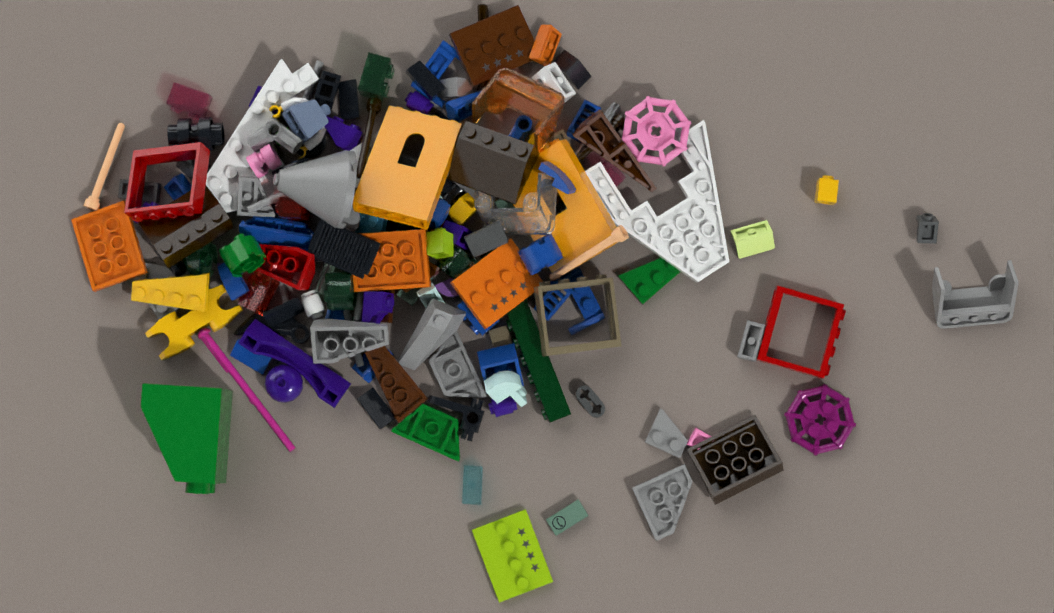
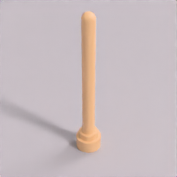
[83,123,125,211]
[549,225,629,281]

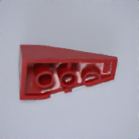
[256,244,315,290]

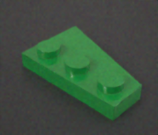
[618,258,681,305]

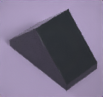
[551,50,592,90]

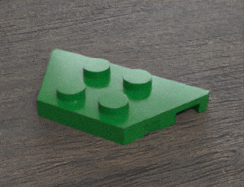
[391,404,460,462]

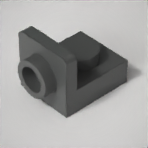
[916,213,939,244]

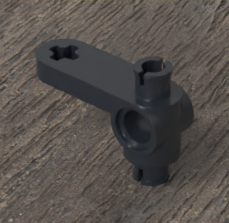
[427,395,485,442]

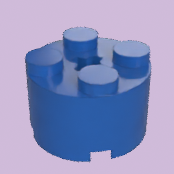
[517,233,563,275]

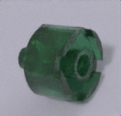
[435,246,478,279]
[324,272,356,311]

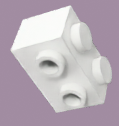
[530,62,576,110]

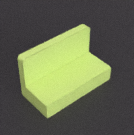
[730,220,775,259]

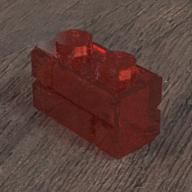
[275,197,310,221]
[238,270,280,317]

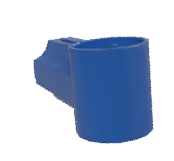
[508,115,532,141]

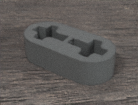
[576,385,605,418]

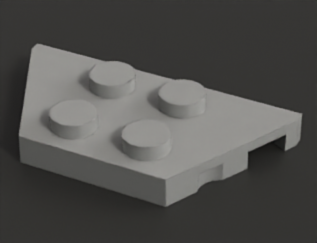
[429,331,487,398]

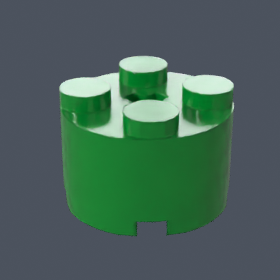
[219,234,266,277]

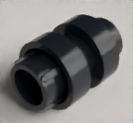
[167,117,225,152]

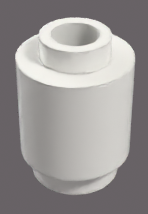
[301,290,325,320]

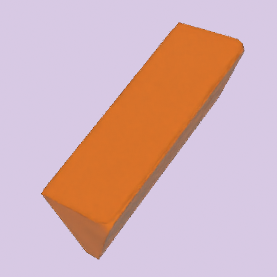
[529,25,562,66]

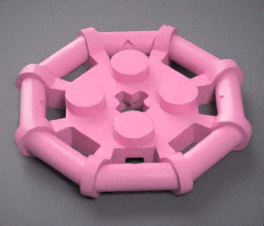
[621,96,691,167]

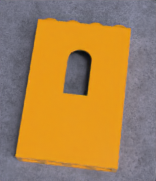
[352,105,462,230]
[513,138,617,275]

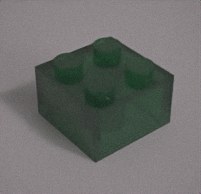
[358,52,395,102]

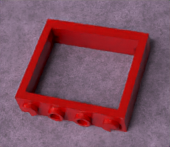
[124,142,210,222]
[756,286,846,379]

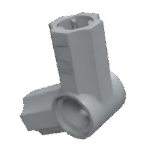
[247,120,303,154]

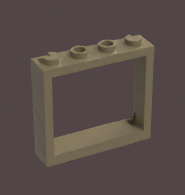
[534,274,621,356]

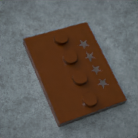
[449,5,535,87]

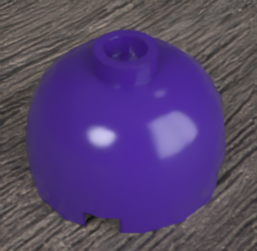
[265,364,303,403]

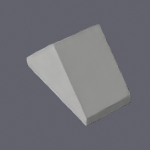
[439,77,477,100]

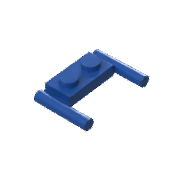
[410,40,460,108]
[551,267,605,335]

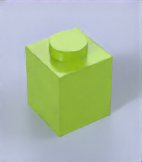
[427,228,454,259]

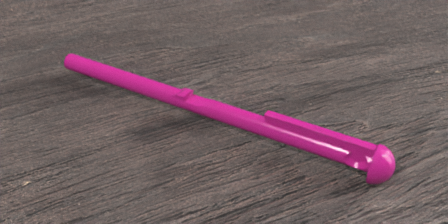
[198,328,296,452]

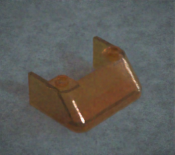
[472,68,564,152]

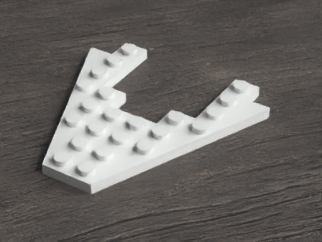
[206,59,370,213]
[585,115,729,283]

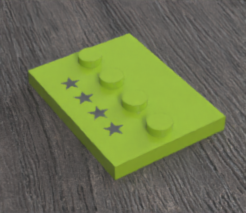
[472,509,553,603]

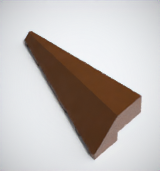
[572,110,657,192]

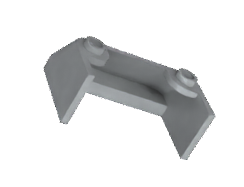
[932,260,1019,329]

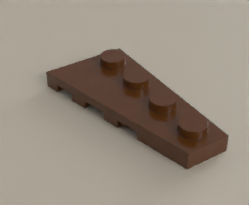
[364,346,428,423]

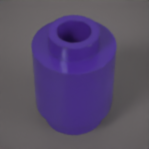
[405,91,434,115]
[488,396,518,417]

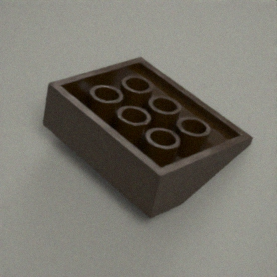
[447,121,540,205]
[138,186,234,268]
[687,415,784,505]

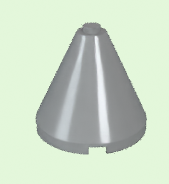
[273,150,357,229]

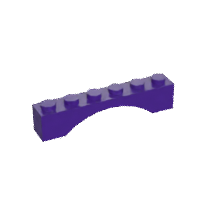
[249,86,364,151]
[238,319,351,408]

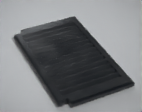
[308,218,381,279]

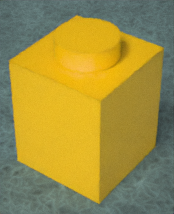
[815,175,839,205]
[448,192,481,225]

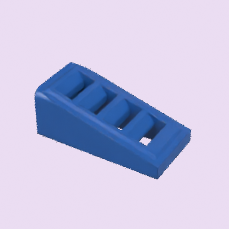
[445,91,486,122]
[566,100,601,144]
[534,278,574,321]

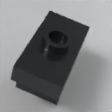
[314,71,341,112]

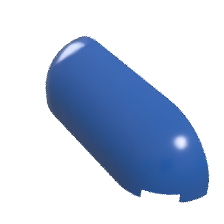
[239,216,314,251]

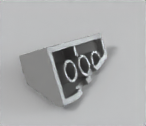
[398,298,466,370]
[310,319,389,364]

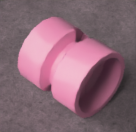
[246,143,282,179]

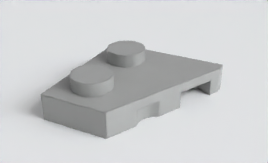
[237,176,275,217]
[645,409,688,458]

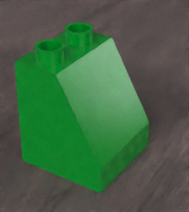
[141,383,233,494]

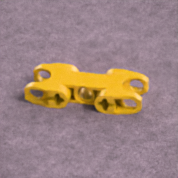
[145,284,243,360]

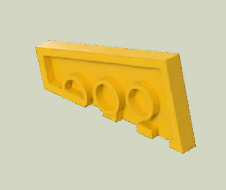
[131,273,210,312]

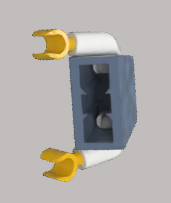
[269,97,331,158]

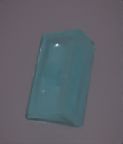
[462,465,483,505]

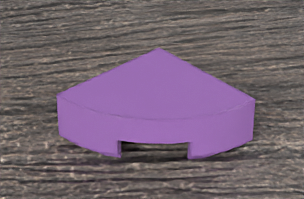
[434,278,459,297]

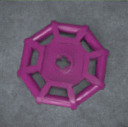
[784,384,856,456]

